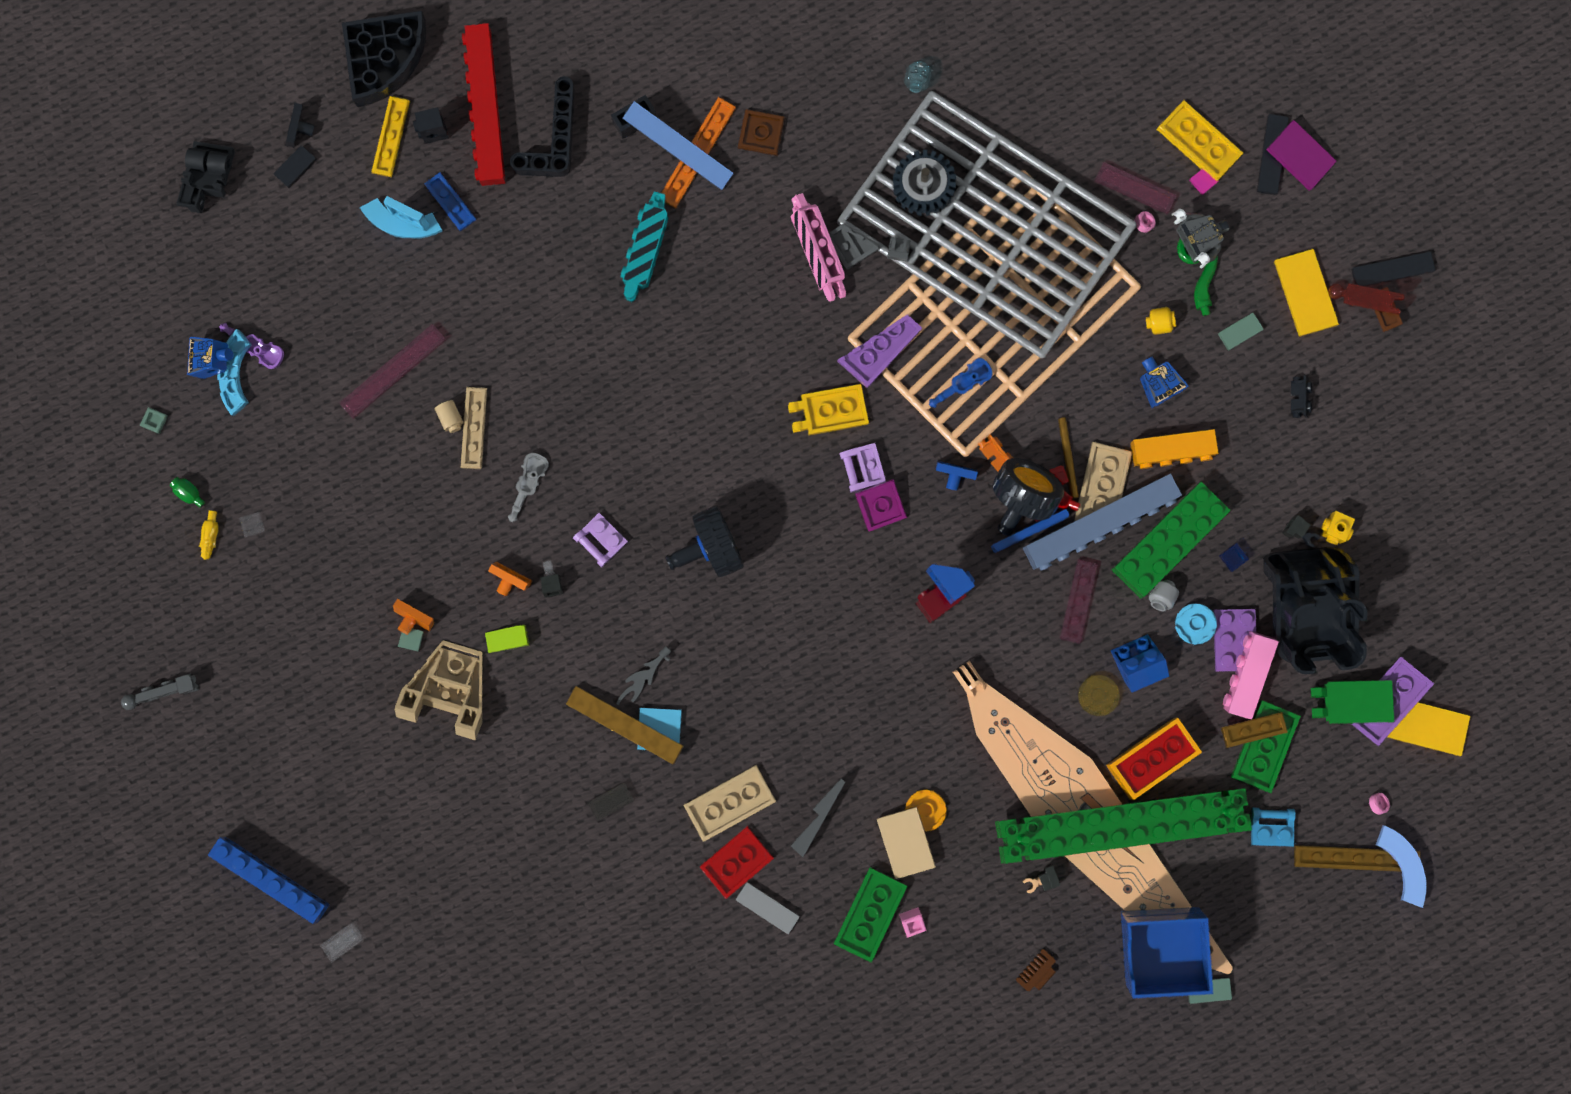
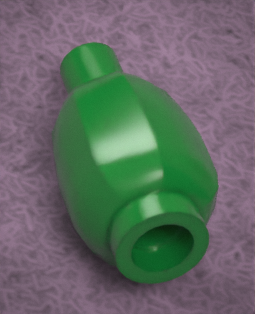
[170,477,205,508]

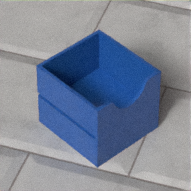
[1121,907,1213,998]

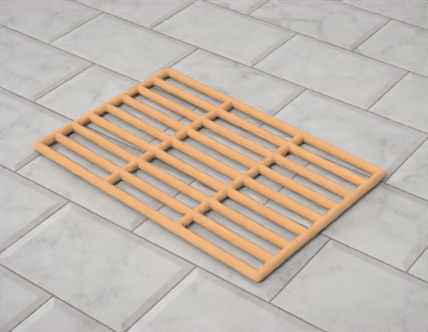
[848,170,1141,457]

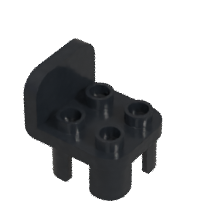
[1263,547,1367,674]

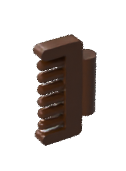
[1016,949,1056,992]

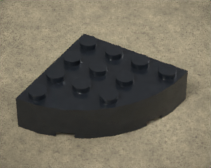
[342,11,426,108]

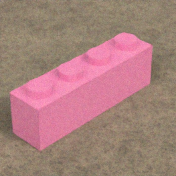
[1223,631,1279,720]

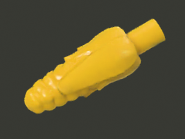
[199,510,218,560]

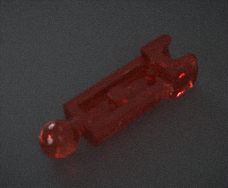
[1328,283,1405,315]

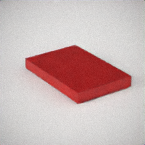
[700,826,774,899]

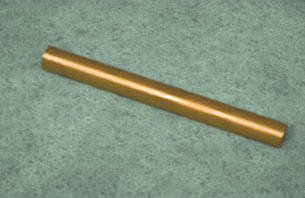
[1058,418,1079,498]

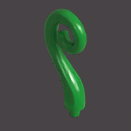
[1177,239,1218,316]

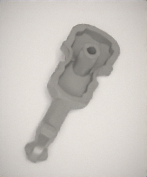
[508,453,548,522]

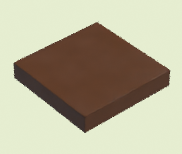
[738,109,785,156]

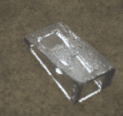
[320,921,367,963]

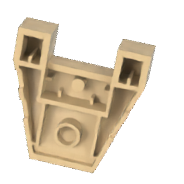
[395,641,482,740]

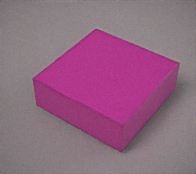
[1189,169,1218,195]

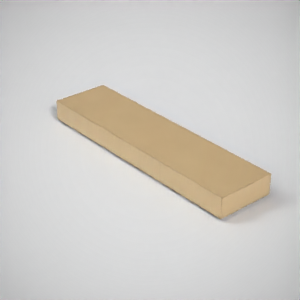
[461,387,487,469]

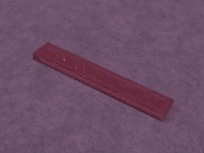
[339,324,446,419]

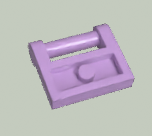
[839,443,886,493]
[573,513,628,567]

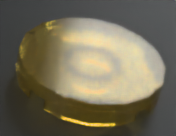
[1078,675,1120,716]

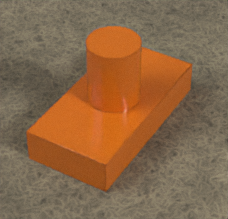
[488,562,532,596]
[393,599,434,635]

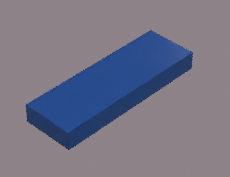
[424,172,476,232]

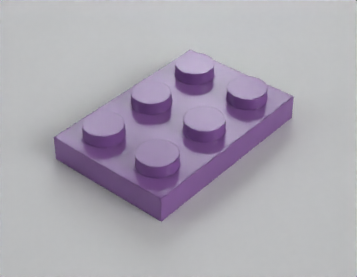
[1213,609,1256,672]

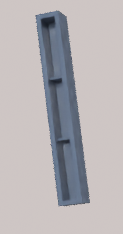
[1023,474,1182,571]

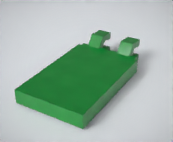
[1311,680,1394,724]

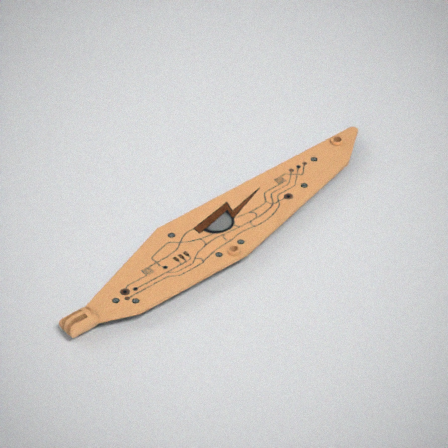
[953,660,1232,974]

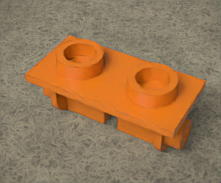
[978,434,1013,472]

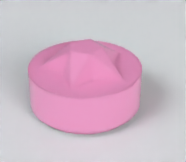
[1135,211,1156,233]
[1369,793,1390,815]

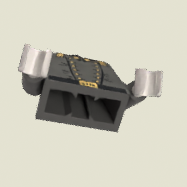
[1171,209,1229,268]

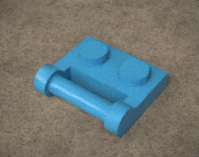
[1251,807,1295,847]

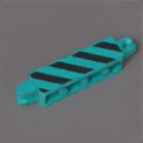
[621,192,669,302]

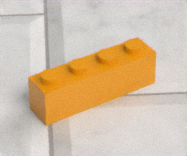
[1131,429,1218,469]

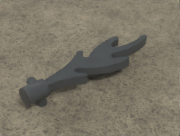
[616,646,671,705]

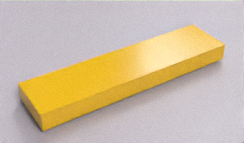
[372,96,410,177]

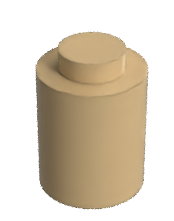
[435,400,464,433]

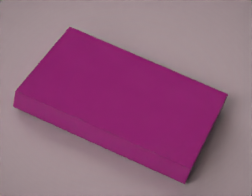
[1266,120,1336,191]

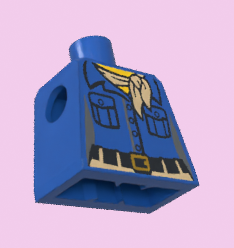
[187,337,233,379]
[1140,357,1188,408]

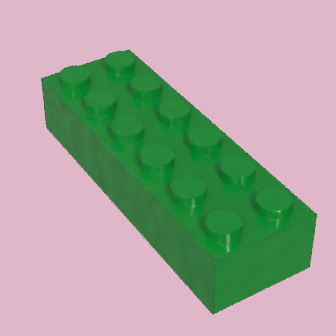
[1111,482,1231,599]

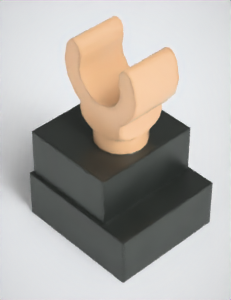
[1023,865,1061,893]

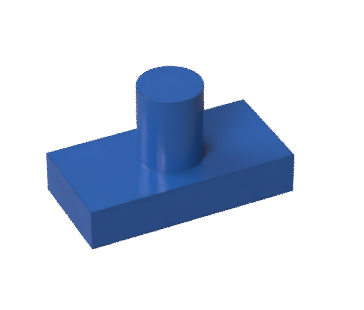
[936,461,978,491]

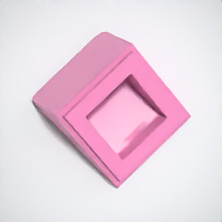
[899,907,927,938]

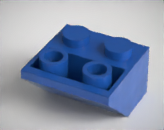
[1111,634,1169,693]

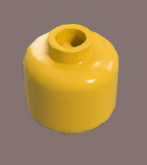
[1146,307,1176,335]

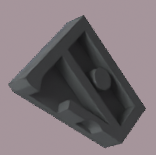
[829,224,880,270]

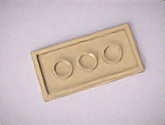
[1074,442,1132,521]
[684,765,776,842]

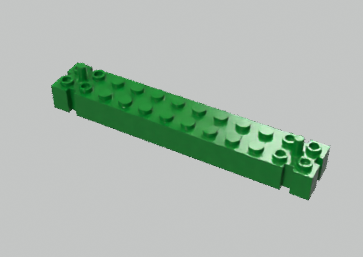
[995,788,1252,864]

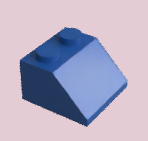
[926,564,975,604]

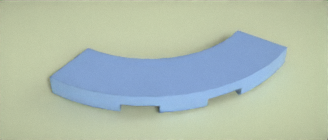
[1376,825,1426,908]

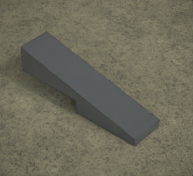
[790,779,845,857]

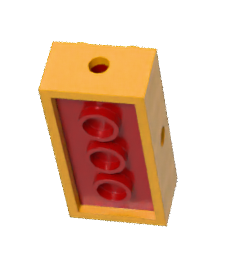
[1106,718,1202,800]

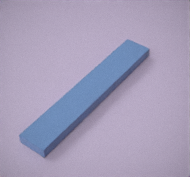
[622,101,733,190]

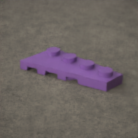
[837,315,922,388]

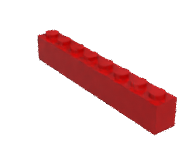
[462,23,506,186]

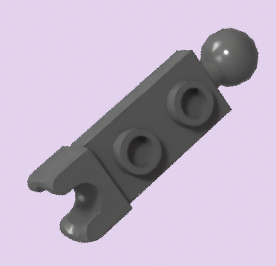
[121,674,199,710]

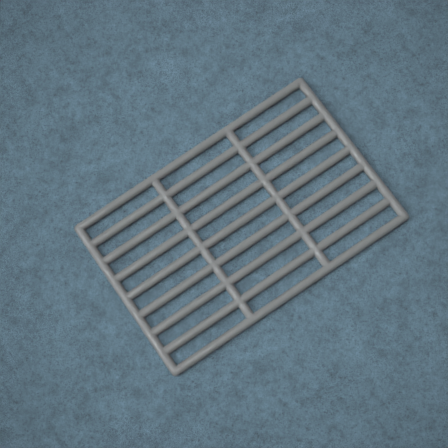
[837,91,1137,358]

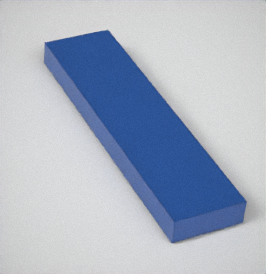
[991,509,1069,553]

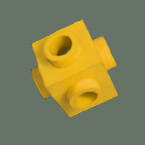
[1321,511,1355,545]

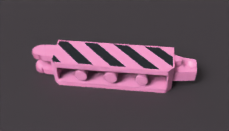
[790,193,846,302]

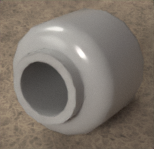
[1149,580,1179,611]

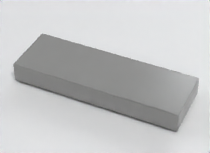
[736,882,800,934]

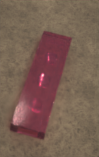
[1095,162,1177,214]
[1060,559,1098,644]

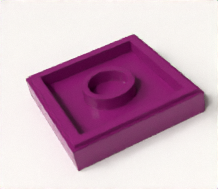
[855,479,907,532]

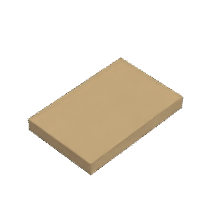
[877,806,936,879]

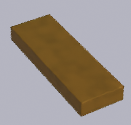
[1221,712,1288,748]

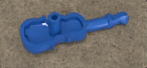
[929,358,993,408]

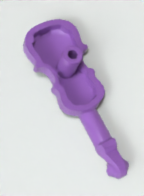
[219,323,284,369]

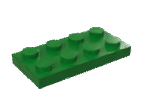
[1231,700,1301,793]
[833,867,907,963]

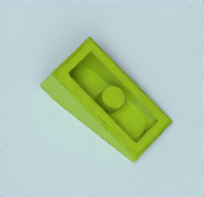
[485,625,529,653]

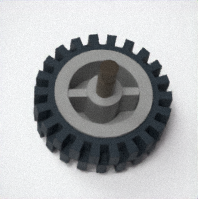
[893,150,956,216]

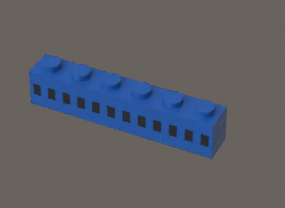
[208,837,330,924]

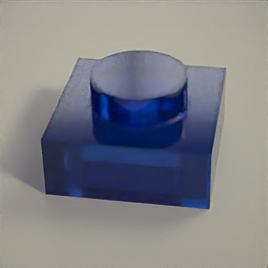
[1219,543,1249,572]

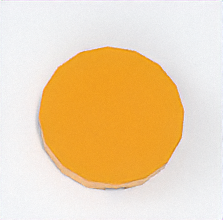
[905,790,946,831]

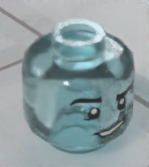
[904,61,932,93]

